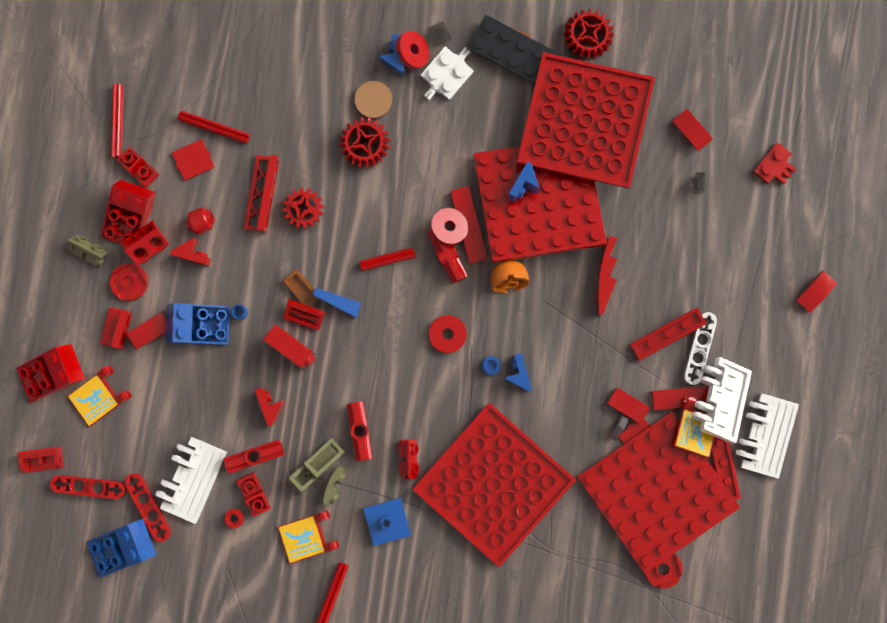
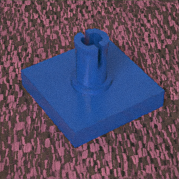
[363,497,411,546]

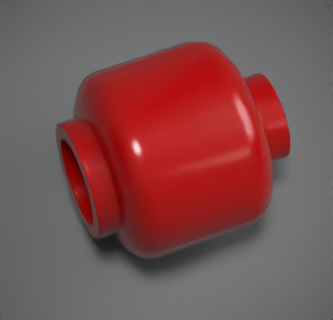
[185,207,215,235]

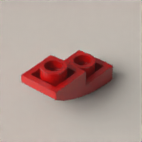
[672,109,713,152]
[117,147,160,188]
[796,270,837,313]
[125,312,167,349]
[236,471,271,517]

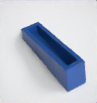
[312,288,361,318]

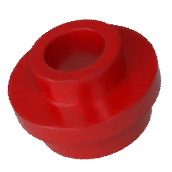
[224,509,244,529]

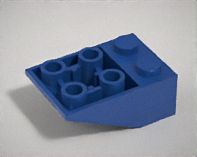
[166,303,230,345]
[86,519,156,578]

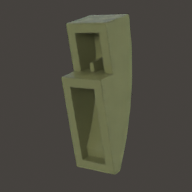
[287,438,345,495]

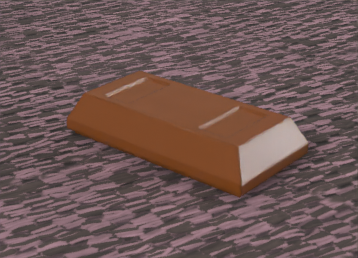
[283,269,319,307]

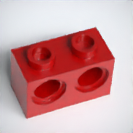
[121,220,169,266]

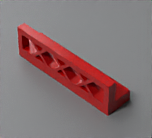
[244,155,280,233]

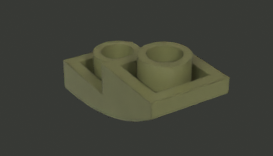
[323,465,346,506]

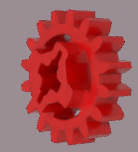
[283,187,325,230]

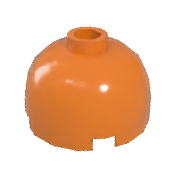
[490,260,529,293]

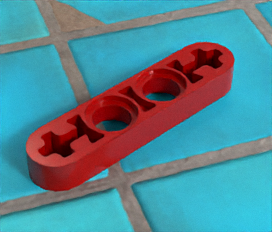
[125,473,172,542]
[50,475,127,499]

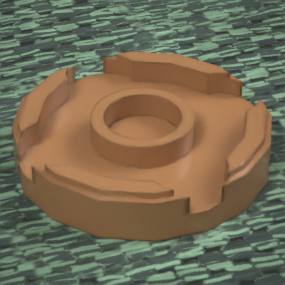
[355,81,392,119]

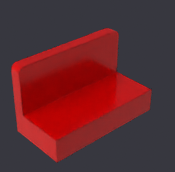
[100,307,133,349]

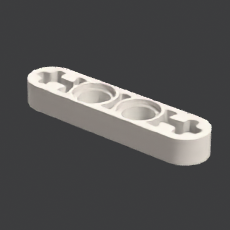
[683,312,717,385]

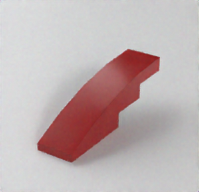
[596,236,617,317]

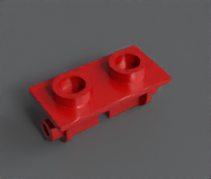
[398,439,419,479]

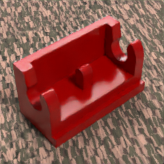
[17,447,64,473]

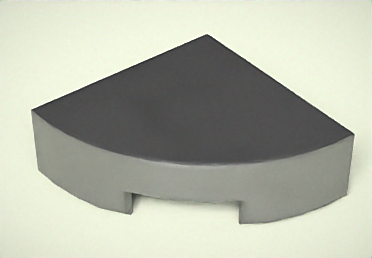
[609,415,629,441]

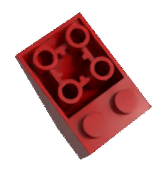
[100,179,156,245]
[16,344,85,403]

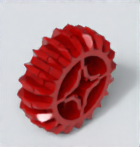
[563,8,614,60]
[339,117,390,169]

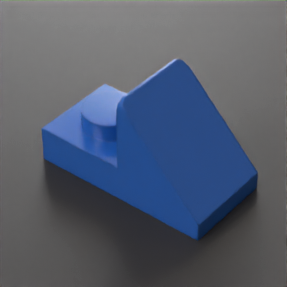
[379,34,405,76]
[508,162,539,203]
[504,353,532,391]

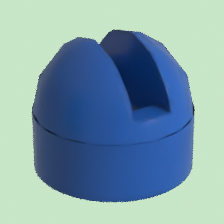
[231,304,248,320]

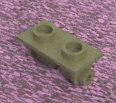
[67,235,109,266]

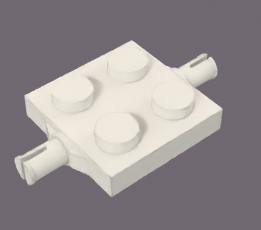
[421,47,474,101]

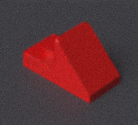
[170,238,212,267]
[255,388,285,427]

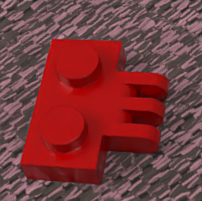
[752,142,796,185]

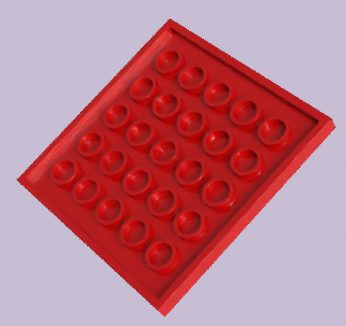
[517,52,655,189]
[473,146,607,263]
[412,402,576,568]
[577,411,741,574]

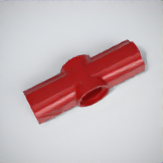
[427,231,468,284]
[347,401,373,461]
[224,439,285,474]

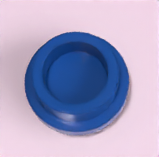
[482,356,501,375]

